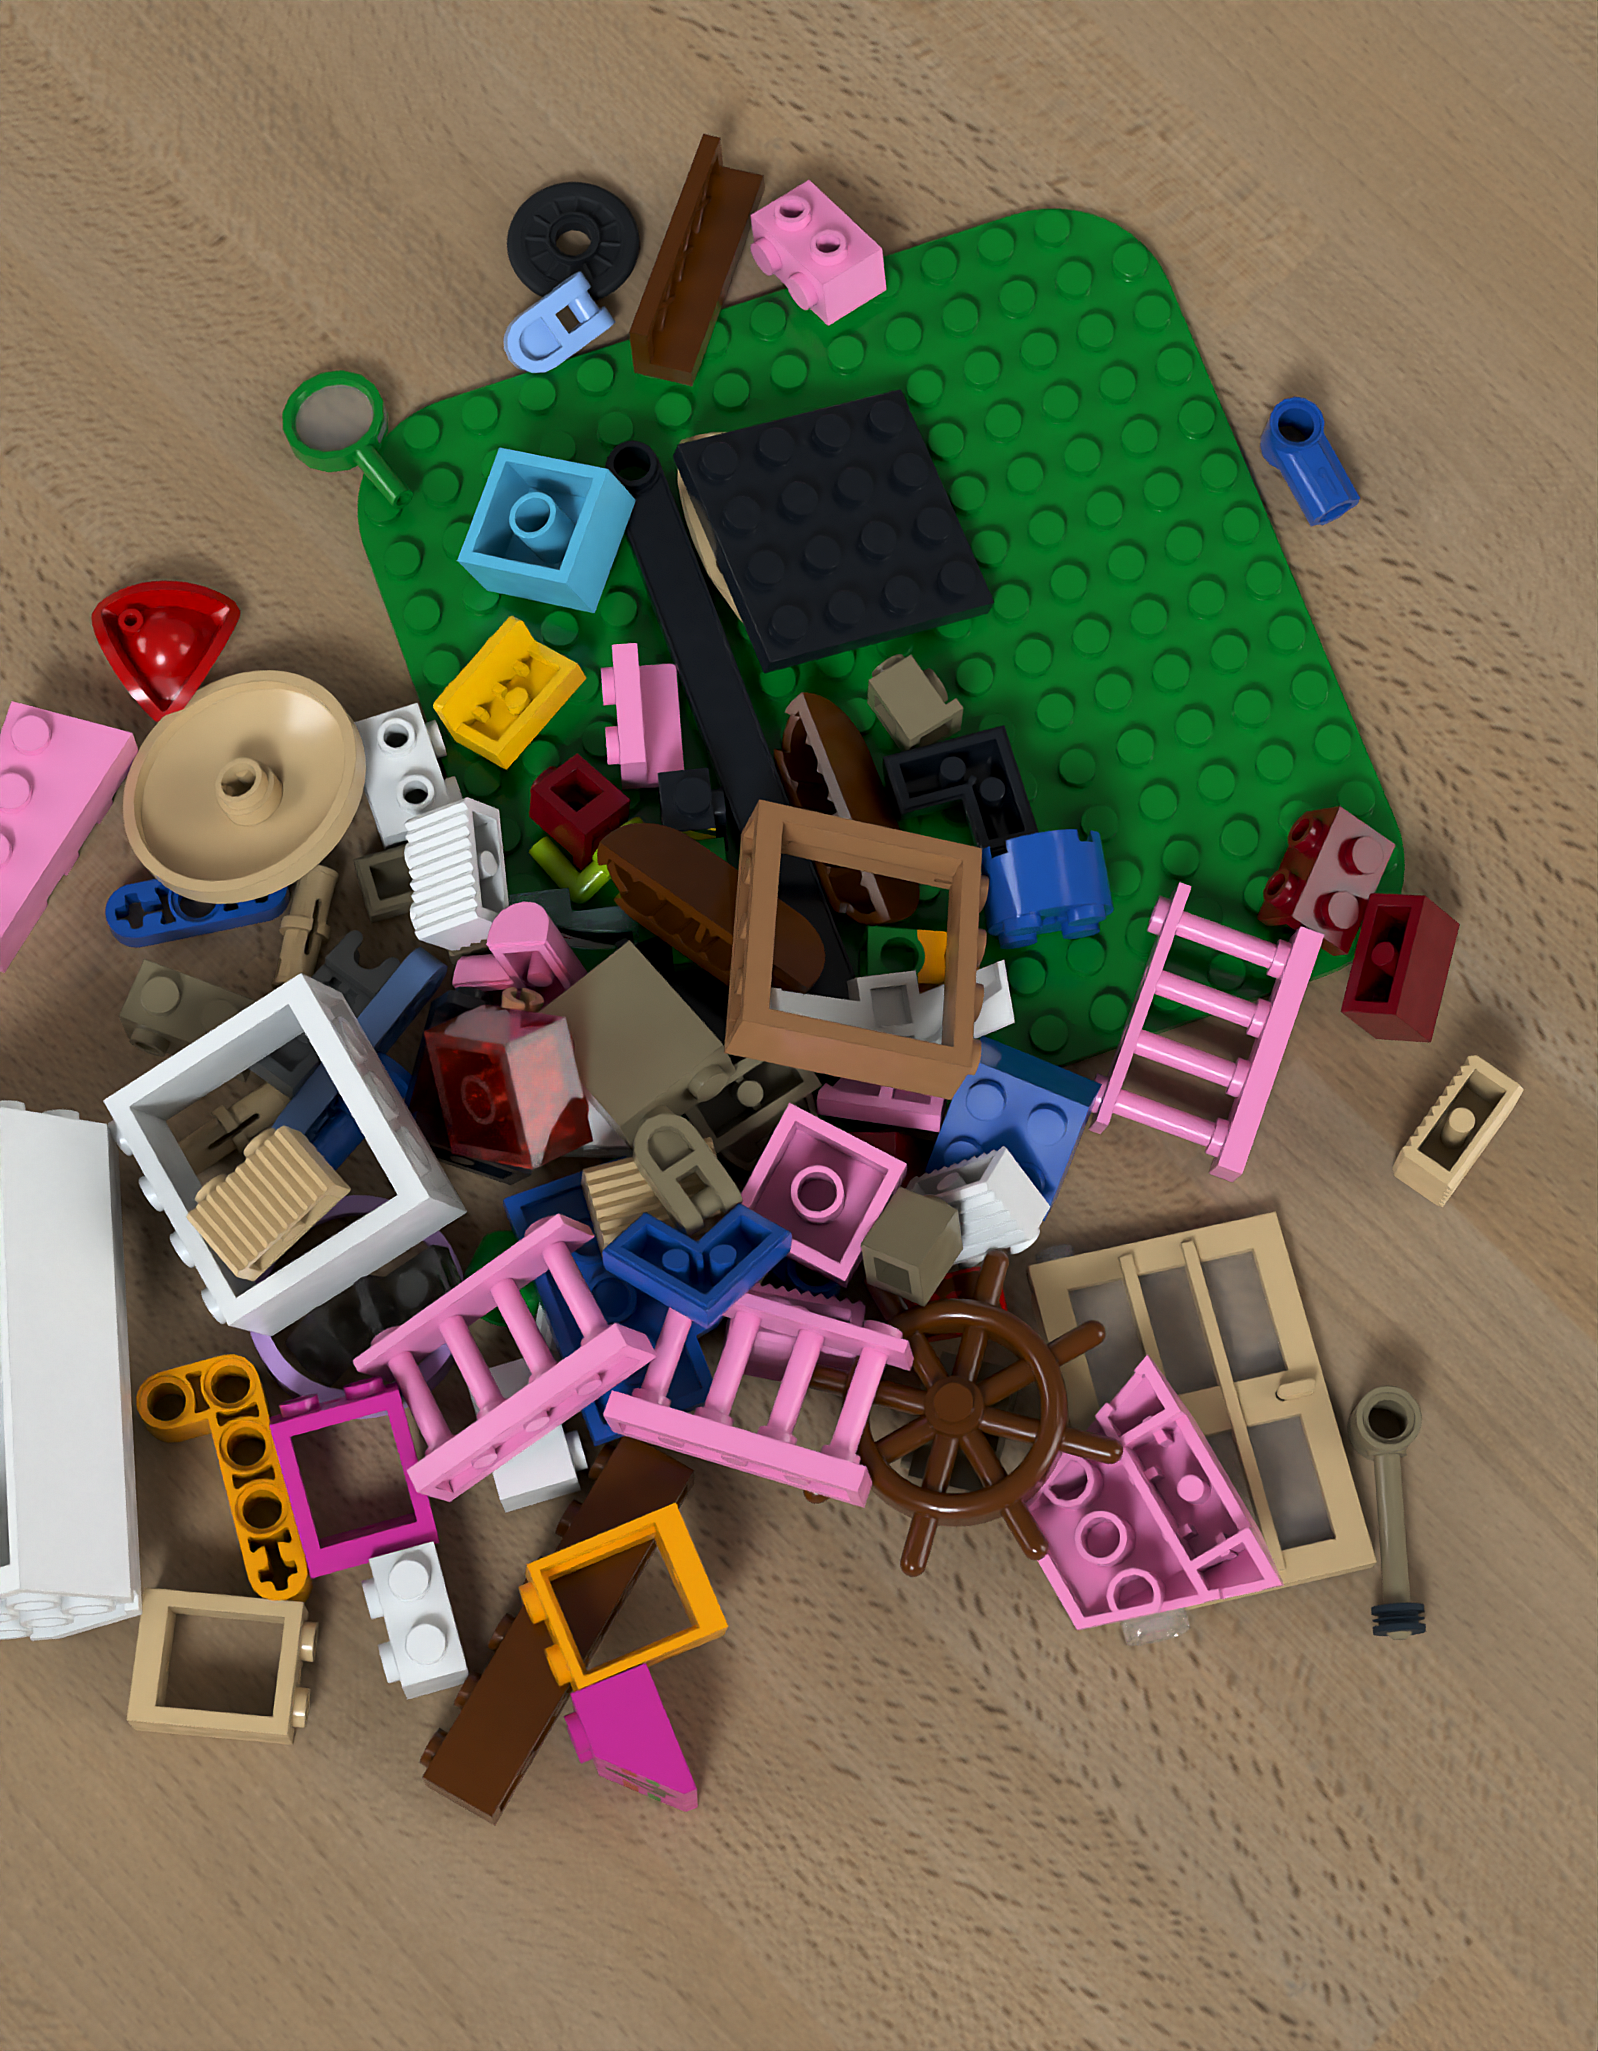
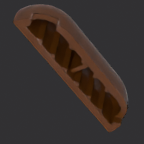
[774,692,920,926]
[597,823,825,995]

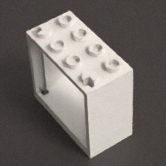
[103,973,467,1336]

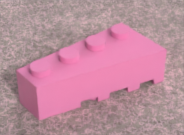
[0,701,139,973]

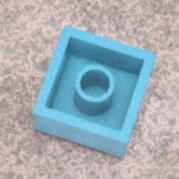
[457,447,636,613]

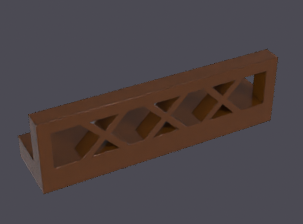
[629,134,765,387]

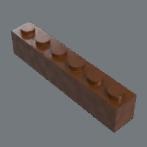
[419,1436,694,1826]

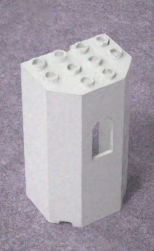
[0,1100,142,1641]

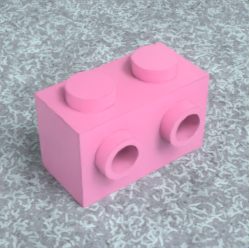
[750,180,887,326]

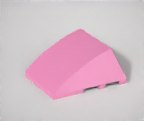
[1025,1354,1284,1630]

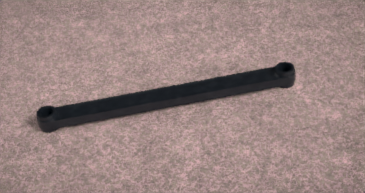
[605,440,856,1000]

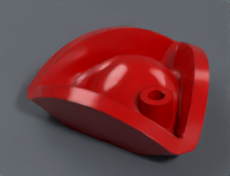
[91,581,241,723]

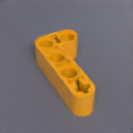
[136,1354,313,1603]

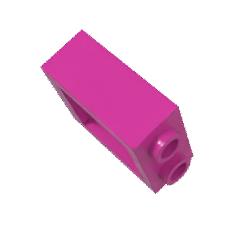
[269,1376,440,1579]

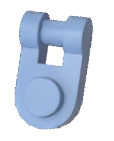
[504,271,615,373]

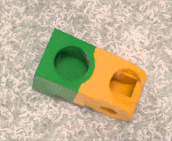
[858,926,980,994]

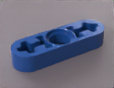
[105,879,290,948]

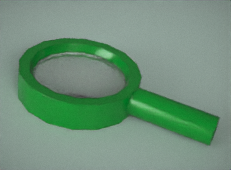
[282,370,413,509]

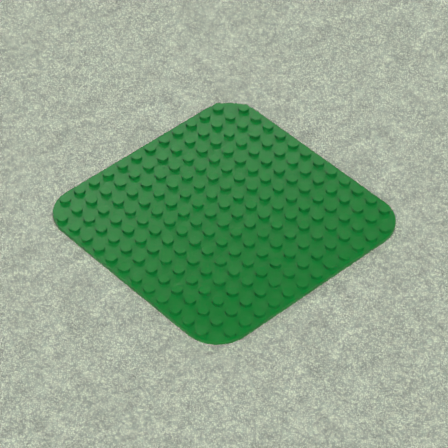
[357,208,1405,1182]

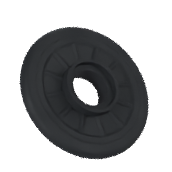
[507,182,640,301]

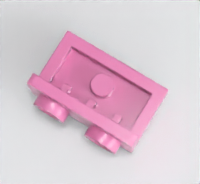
[601,643,684,790]

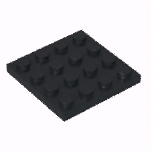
[672,389,995,674]

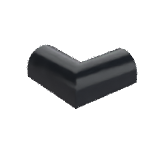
[882,725,1039,858]

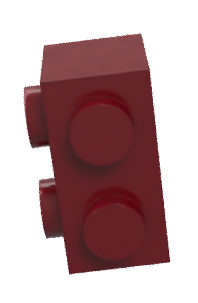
[1340,893,1460,1043]

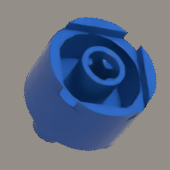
[981,829,1114,949]

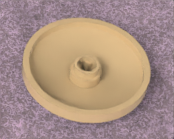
[122,670,366,904]

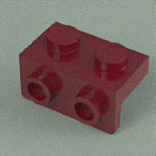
[1257,806,1395,956]

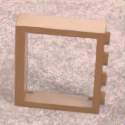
[724,799,989,1100]

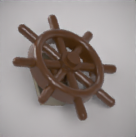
[803,1249,1123,1577]

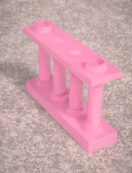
[1089,882,1324,1182]
[352,1213,657,1502]
[603,1293,914,1508]

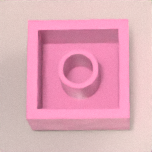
[740,1103,907,1288]

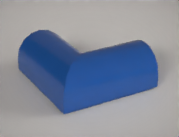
[602,1203,792,1329]

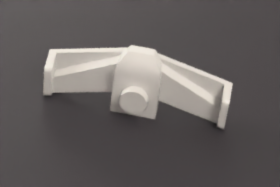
[769,960,1015,1044]

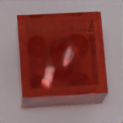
[424,1004,593,1169]

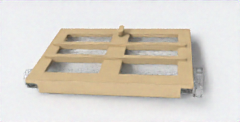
[1025,1211,1377,1646]

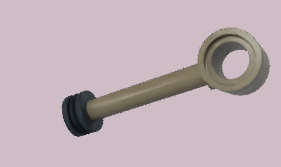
[1347,1386,1426,1640]

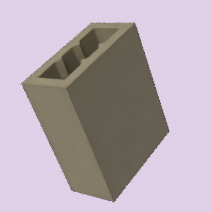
[528,940,736,1151]

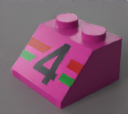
[564,1663,698,1812]

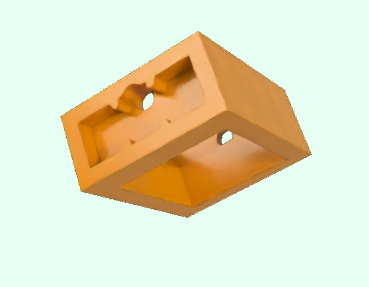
[518,1502,729,1692]

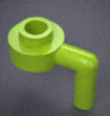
[529,817,644,904]

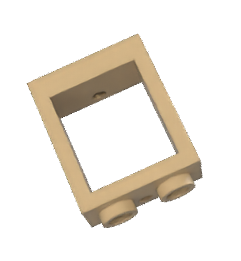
[127,1587,318,1745]

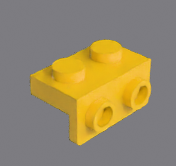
[433,616,586,770]

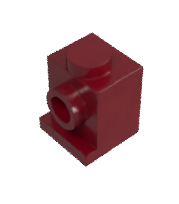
[529,753,631,870]

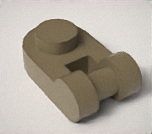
[633,1114,743,1237]

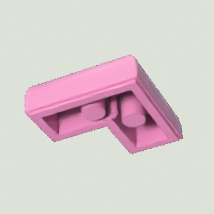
[452,901,588,1011]

